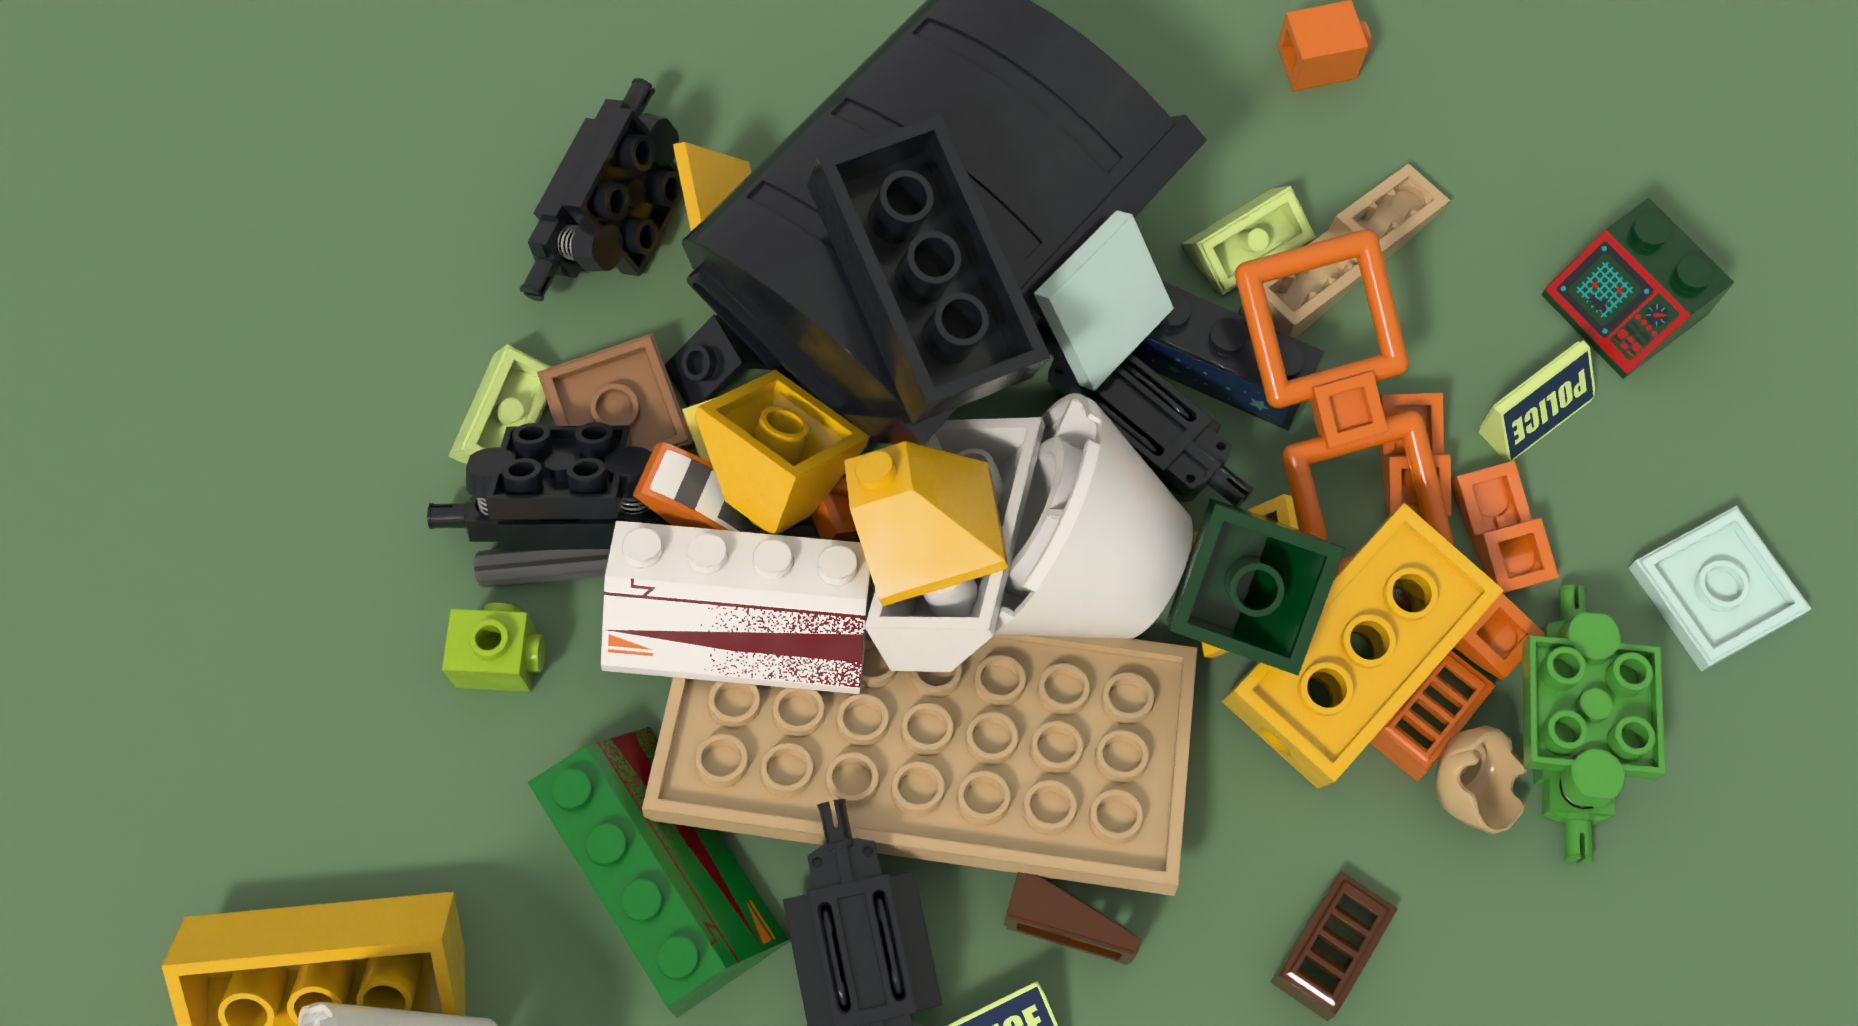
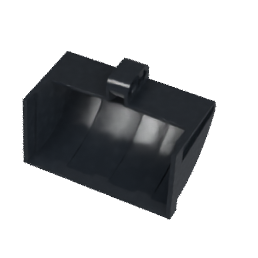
[682,0,1207,445]

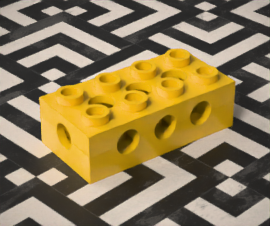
[1221,503,1504,789]

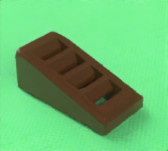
[1270,871,1398,1021]
[1004,872,1141,965]

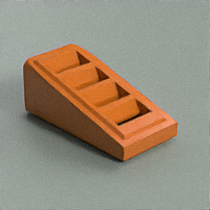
[1370,651,1496,782]

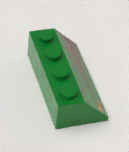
[527,727,789,1018]

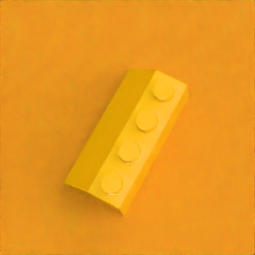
[162,891,466,1026]

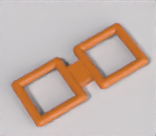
[1235,229,1454,574]

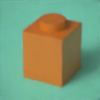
[1277,0,1371,92]

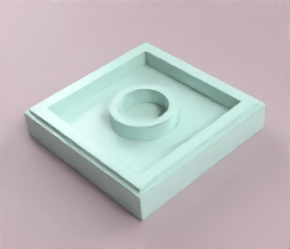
[1034,210,1174,391]
[1628,506,1812,672]

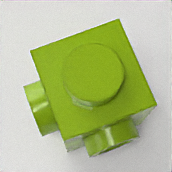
[442,603,546,692]

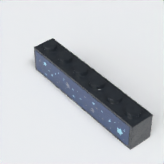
[1042,281,1324,431]

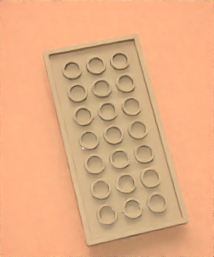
[642,605,1197,896]

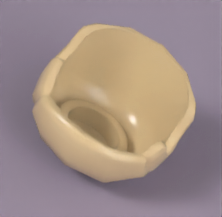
[1435,725,1527,835]

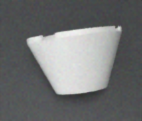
[994,393,1193,639]

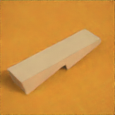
[1238,163,1451,339]

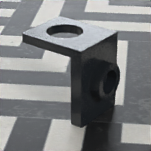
[665,315,770,407]

